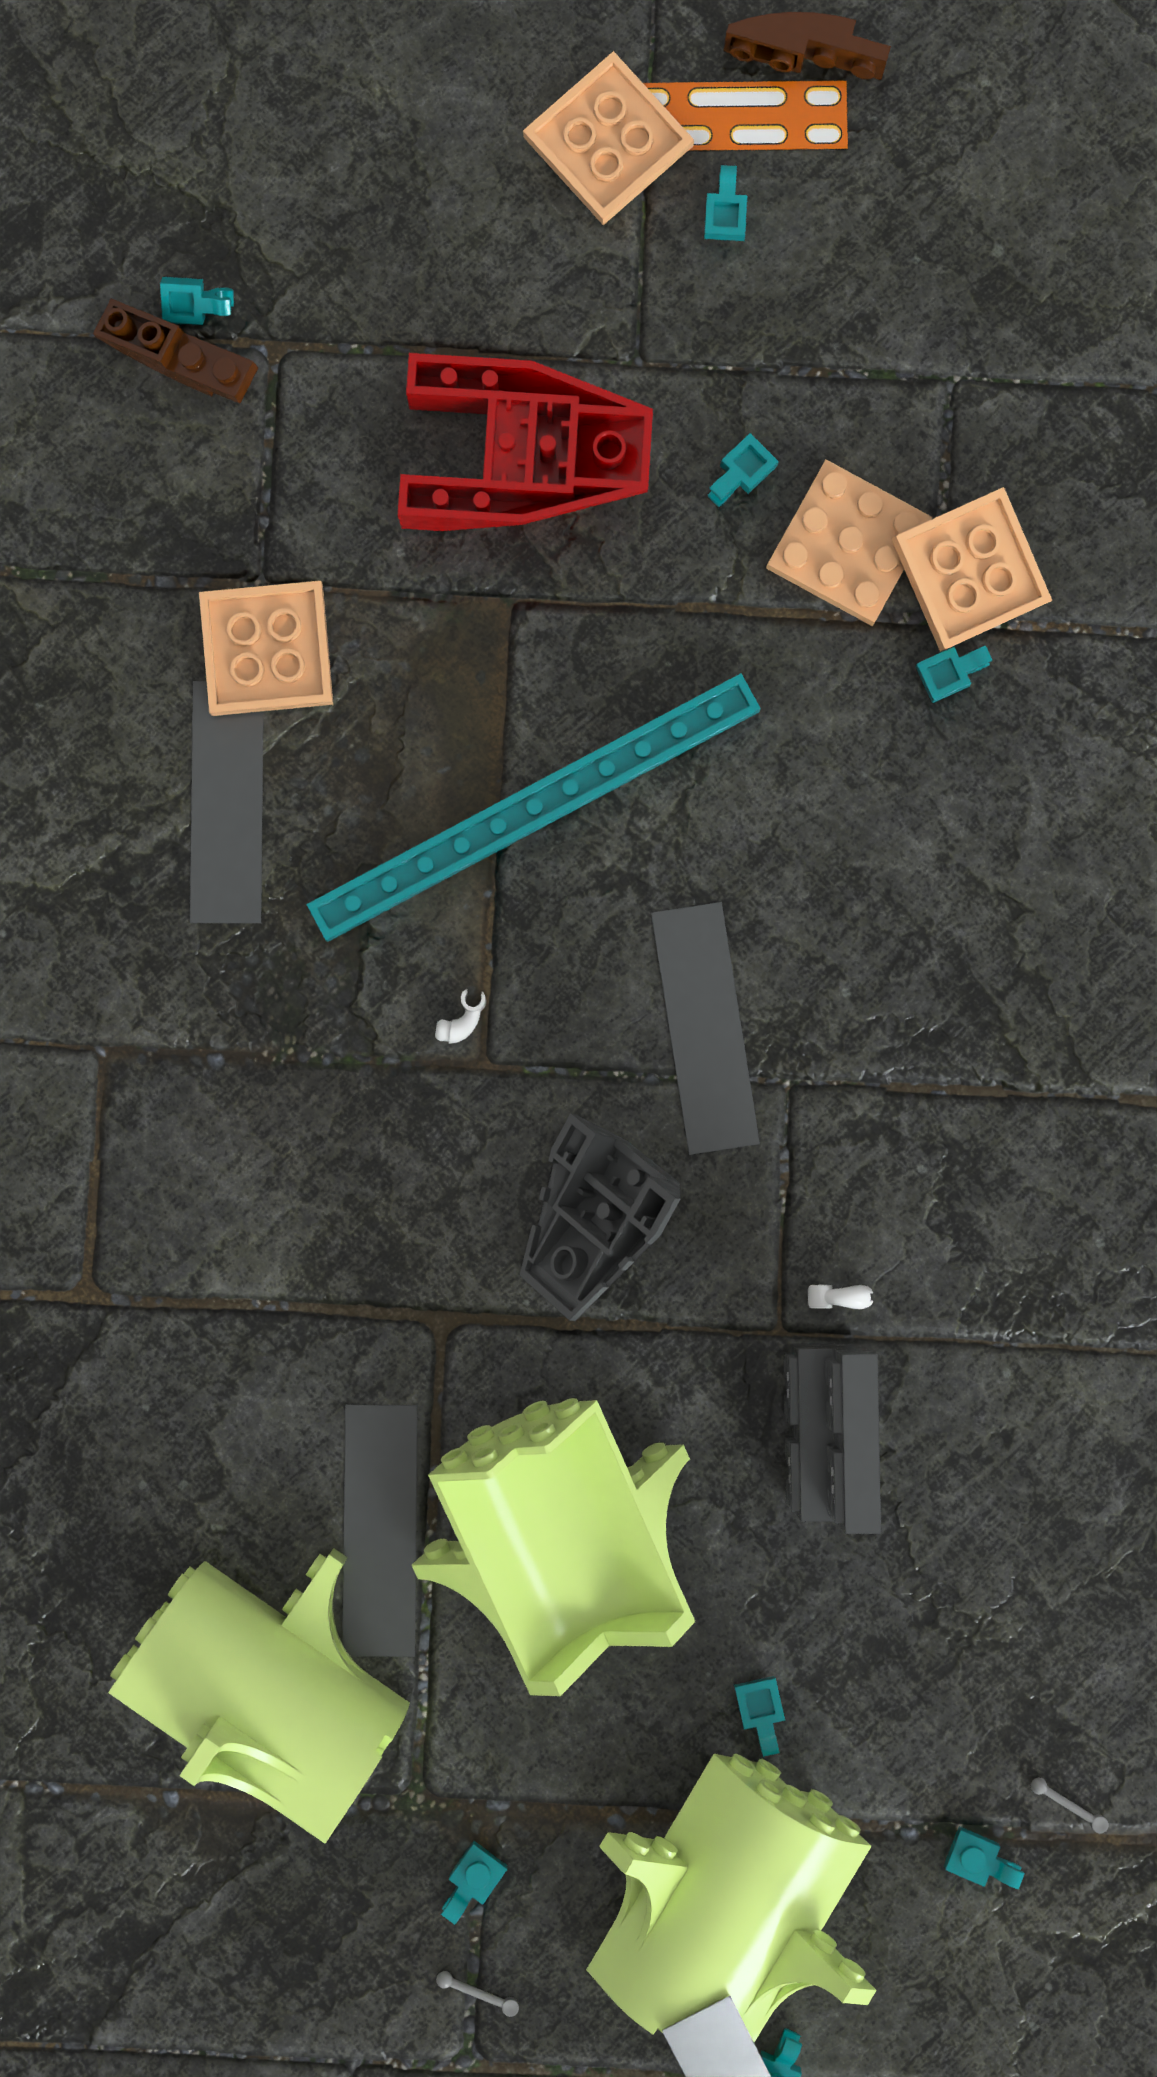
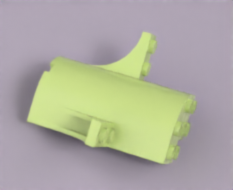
[412,1398,695,1696]
[108,1548,410,1843]
[586,1754,877,2042]

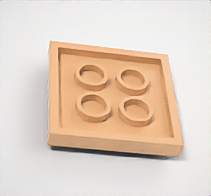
[523,51,694,225]
[766,460,933,626]
[891,487,1052,652]
[199,581,334,716]

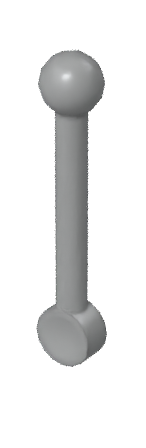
[1031,1777,1109,1834]
[436,1971,519,2017]

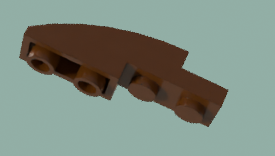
[724,12,891,80]
[93,298,258,404]

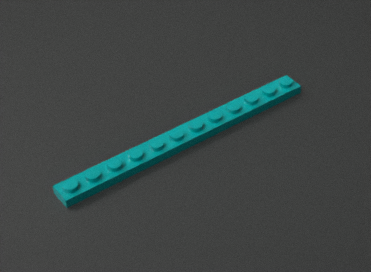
[306,673,761,942]

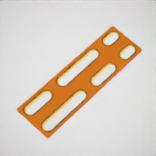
[643,81,848,151]

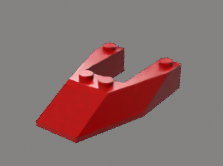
[398,353,653,531]

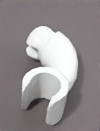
[435,989,486,1044]
[808,1284,873,1310]

